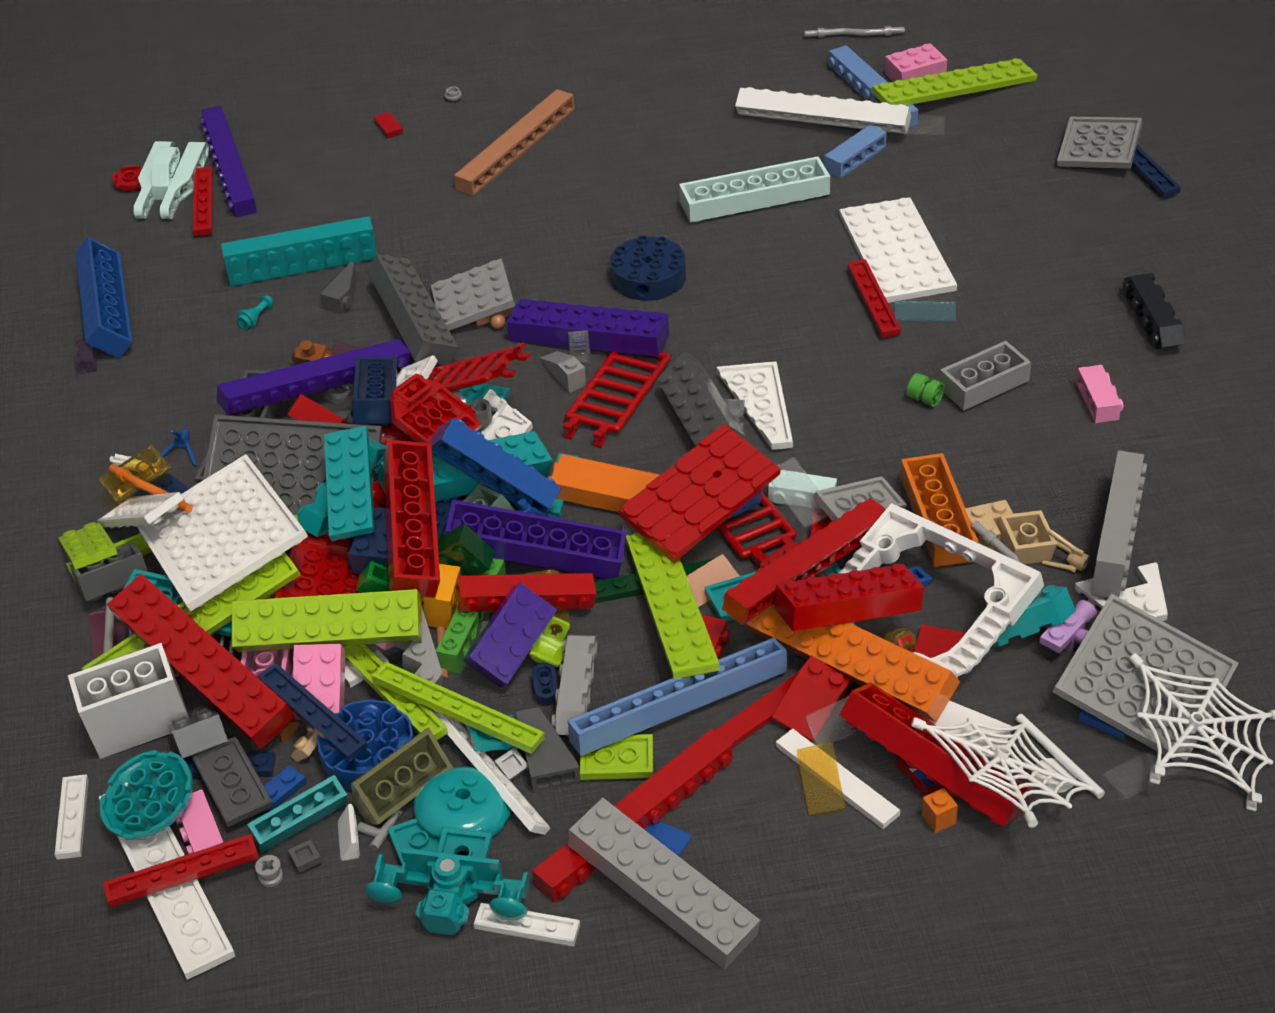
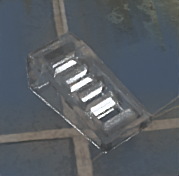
[568,330,591,364]

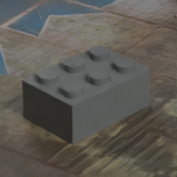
[70,542,148,601]

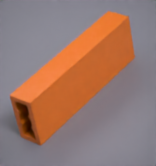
[548,454,659,512]

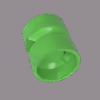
[906,373,945,407]

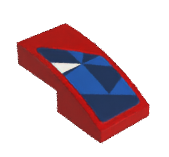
[896,758,945,795]

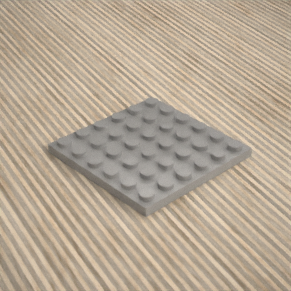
[1053,593,1239,763]

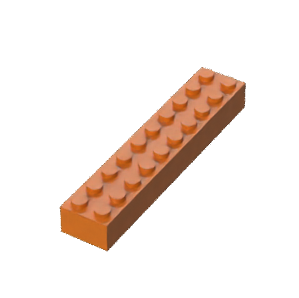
[744,604,960,723]

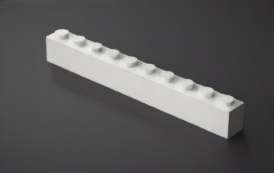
[735,87,911,134]

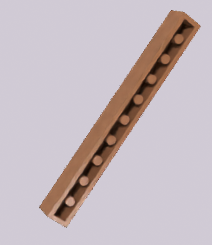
[454,89,575,196]

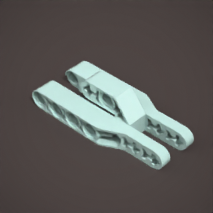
[134,141,209,220]

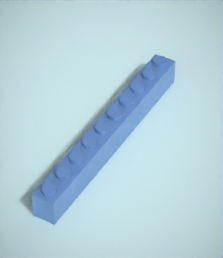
[568,637,787,756]

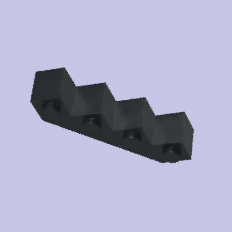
[1123,273,1186,349]

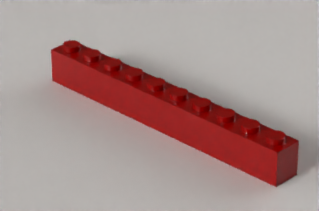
[722,498,886,625]
[532,729,733,903]

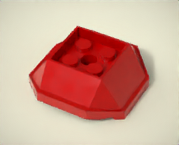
[390,373,481,443]

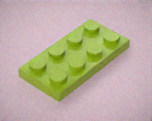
[58,522,118,570]

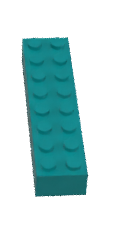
[221,216,377,287]
[377,431,553,501]

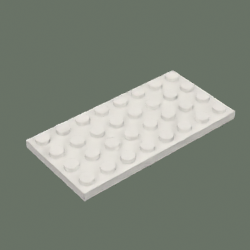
[839,197,957,303]

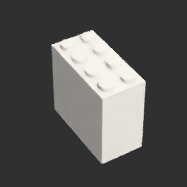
[68,643,189,759]

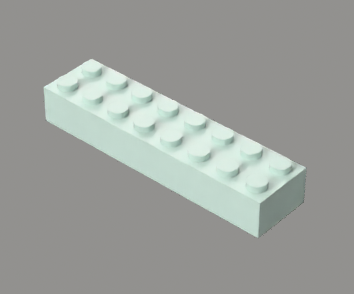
[679,157,830,222]

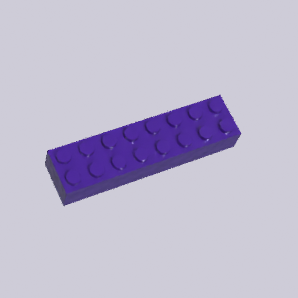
[507,299,670,357]
[445,499,626,579]

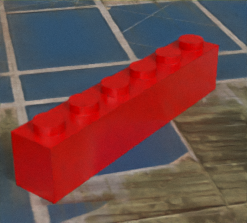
[456,573,596,612]

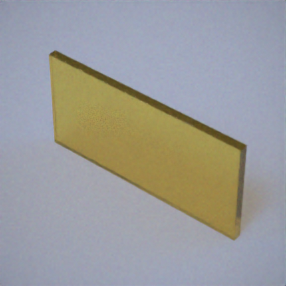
[797,742,846,816]

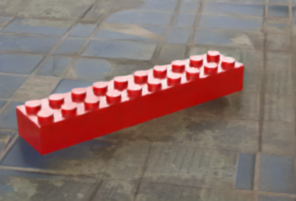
[107,574,295,750]

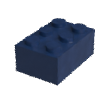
[349,507,388,573]

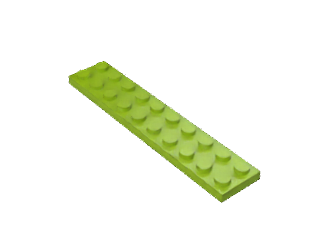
[871,58,1037,106]
[626,532,720,679]
[82,552,301,670]

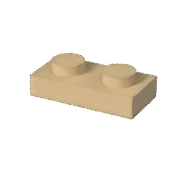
[290,726,318,762]

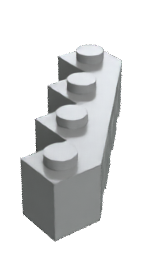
[395,605,442,686]
[552,634,598,735]

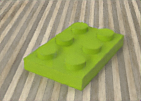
[580,734,653,780]

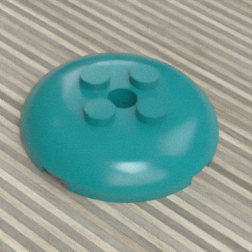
[100,750,193,839]
[414,766,512,839]

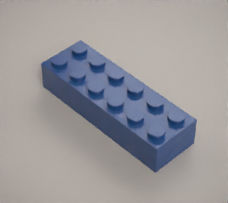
[430,418,561,515]

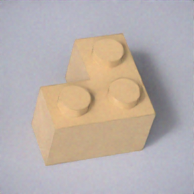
[965,500,1013,553]

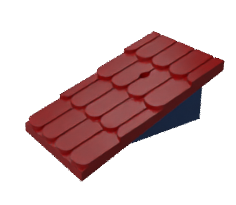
[619,424,781,563]

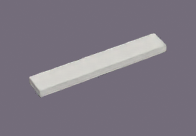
[776,729,900,829]

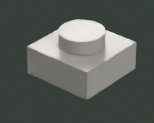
[495,747,528,781]

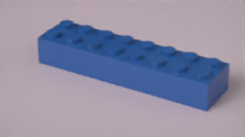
[75,237,132,358]

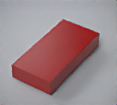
[374,112,403,138]

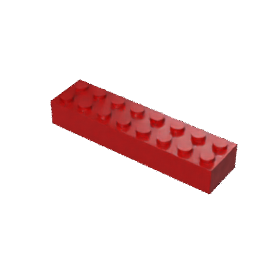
[383,440,440,597]
[839,682,1033,826]

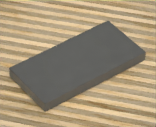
[191,736,273,827]

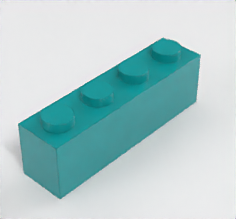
[247,775,347,854]

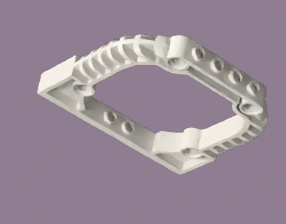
[838,503,1044,678]

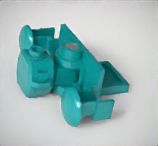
[365,827,530,935]

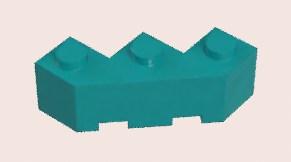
[973,585,1076,646]

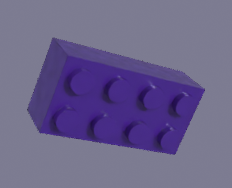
[463,582,557,687]

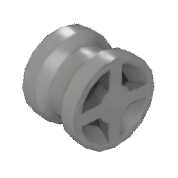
[255,855,284,887]

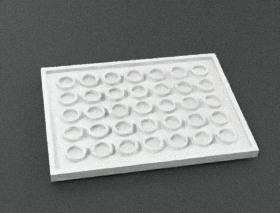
[137,454,308,611]

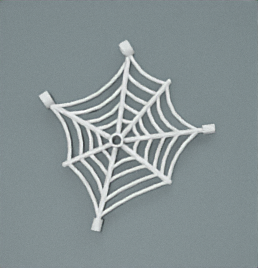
[1129,653,1275,812]

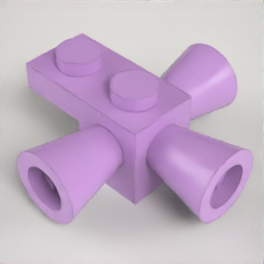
[1040,600,1097,654]

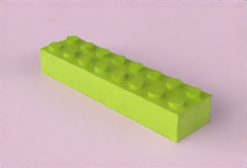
[232,589,422,652]

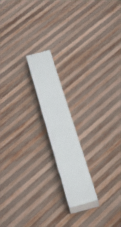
[429,708,550,835]

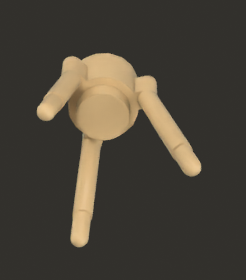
[1042,530,1090,573]

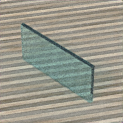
[895,301,956,322]

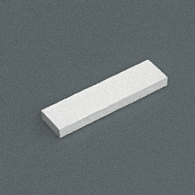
[55,774,89,860]
[474,903,580,947]

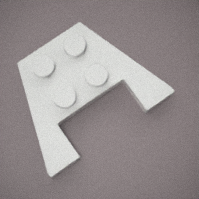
[481,389,533,440]
[1075,562,1168,621]

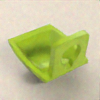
[529,616,570,667]

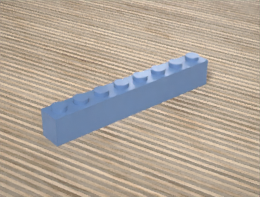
[828,45,918,128]

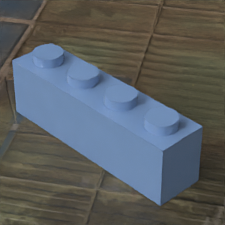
[824,125,887,178]

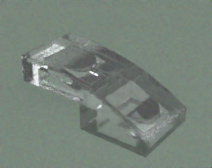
[325,382,354,405]

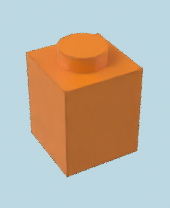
[922,788,958,833]

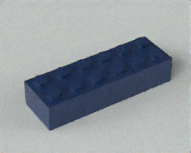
[353,358,397,426]

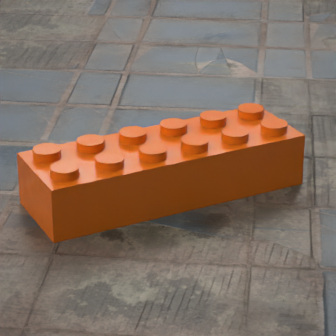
[900,453,979,567]

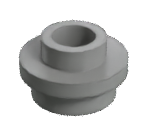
[445,86,462,102]

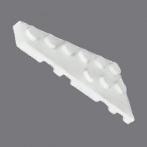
[717,362,793,450]

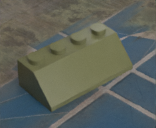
[351,728,453,825]

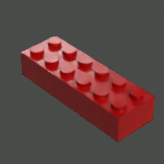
[774,564,924,632]

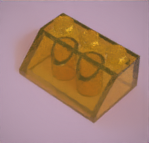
[98,445,172,506]

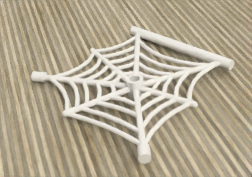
[911,714,1105,828]

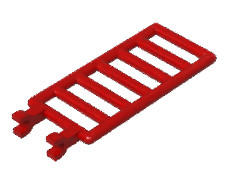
[428,342,531,392]
[563,352,671,448]
[717,492,799,569]

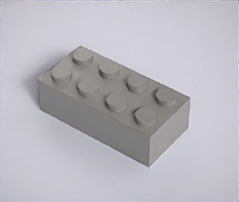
[939,341,1031,411]

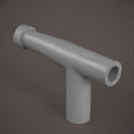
[357,809,402,851]

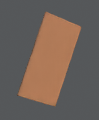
[687,554,740,608]

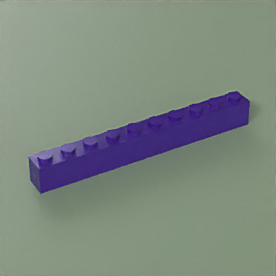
[200,106,257,218]
[217,339,410,415]

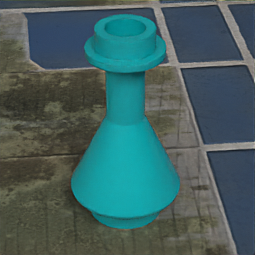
[236,295,273,330]

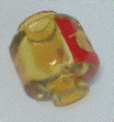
[883,627,916,652]

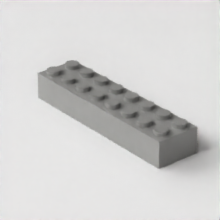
[1091,450,1147,598]
[568,798,760,970]

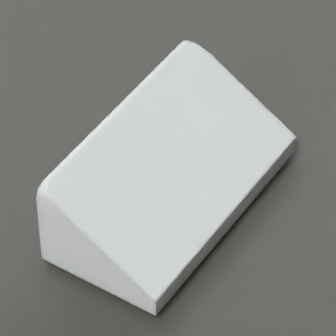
[338,804,360,861]

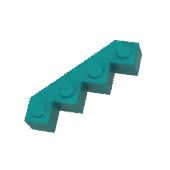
[297,438,386,537]

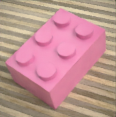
[885,43,947,82]
[293,644,346,720]

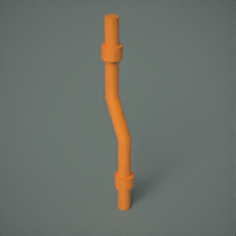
[109,464,193,513]

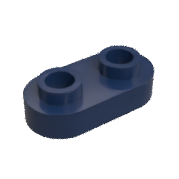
[532,663,558,704]

